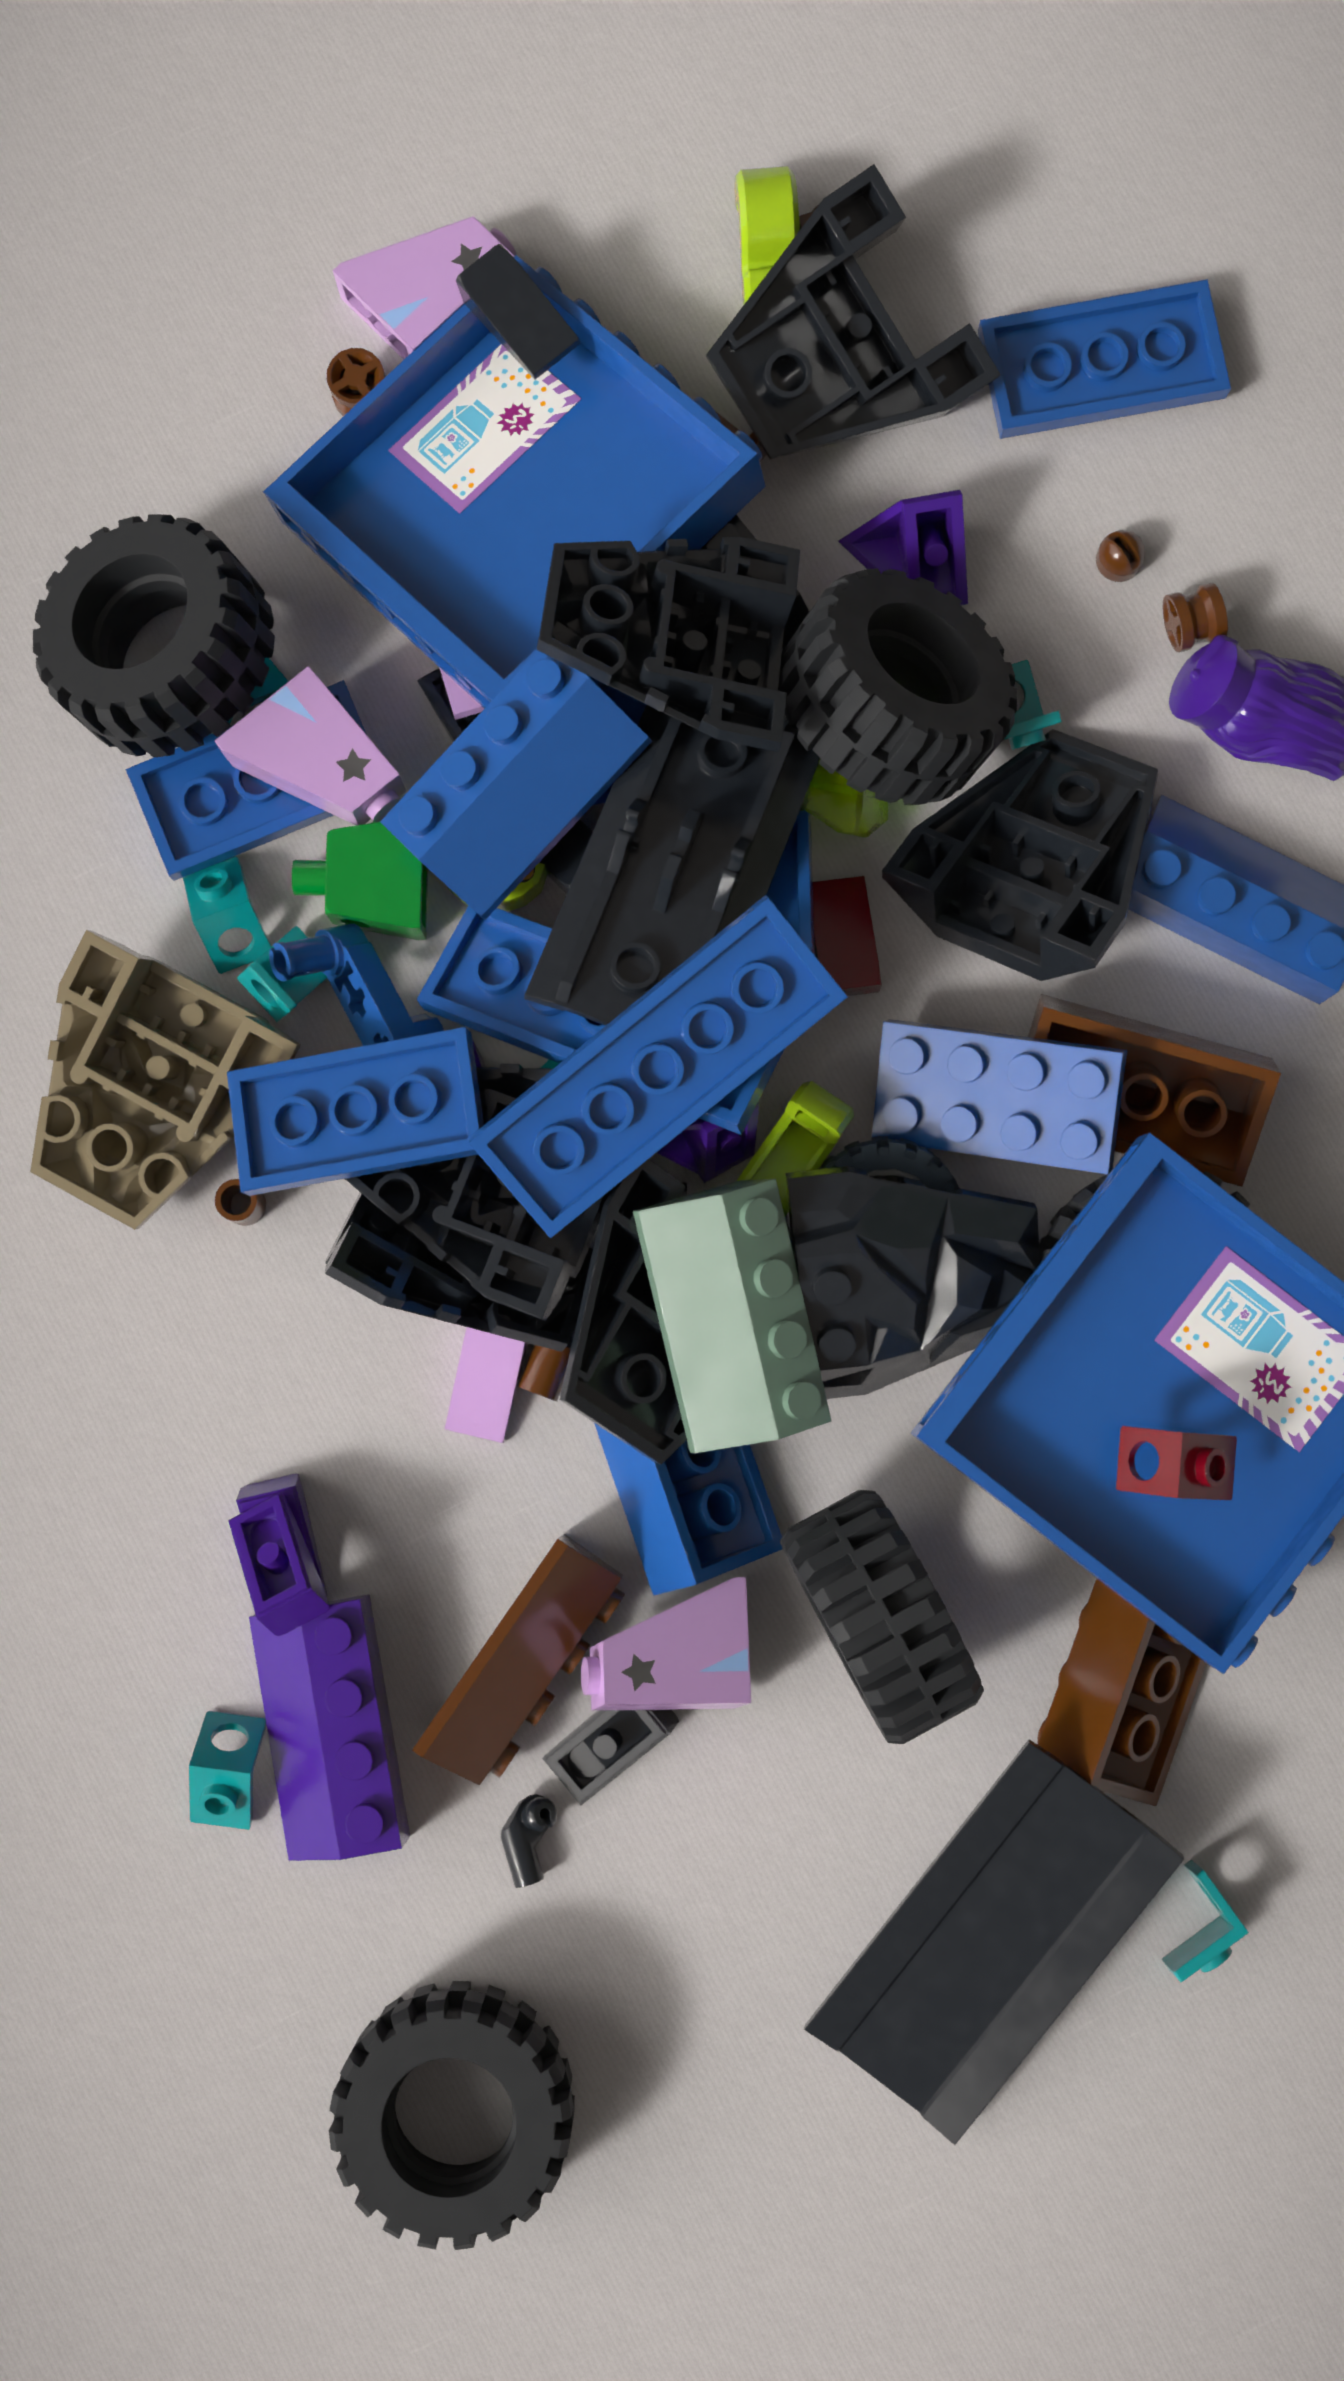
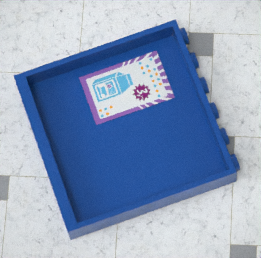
[263,255,766,709]
[911,1133,1344,1674]

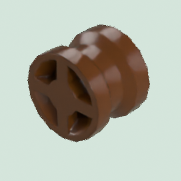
[327,348,385,416]
[1162,583,1228,653]

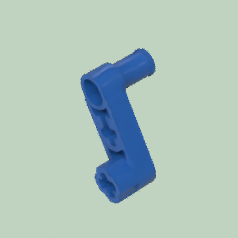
[269,924,445,1046]

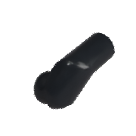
[501,1794,557,1888]

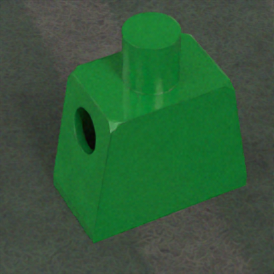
[292,822,428,940]

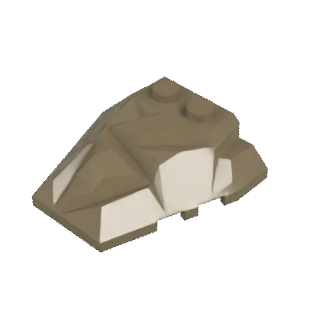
[30,930,301,1230]

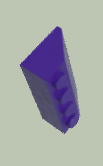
[249,1594,410,1861]

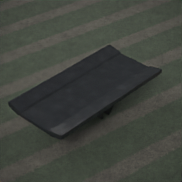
[524,704,821,1025]
[804,1739,1184,2145]

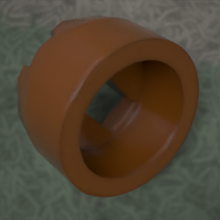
[1096,530,1145,582]

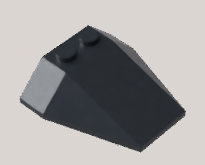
[882,729,1158,981]
[559,1159,797,1464]

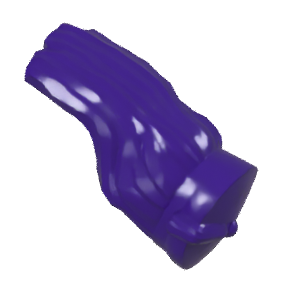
[1169,635,1344,781]

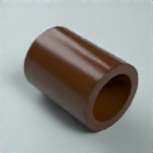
[215,1179,266,1226]
[518,1345,571,1402]

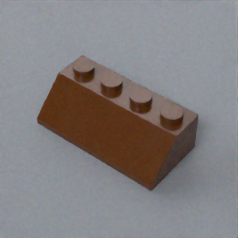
[1028,994,1281,1187]
[412,1534,625,1785]
[1037,1578,1206,1806]

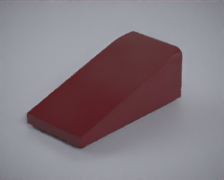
[813,876,882,996]

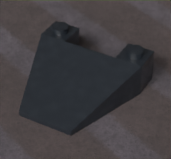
[706,164,1001,459]

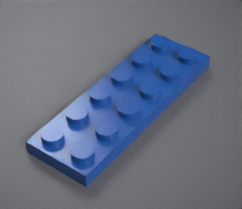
[469,895,847,1238]
[417,905,785,1135]

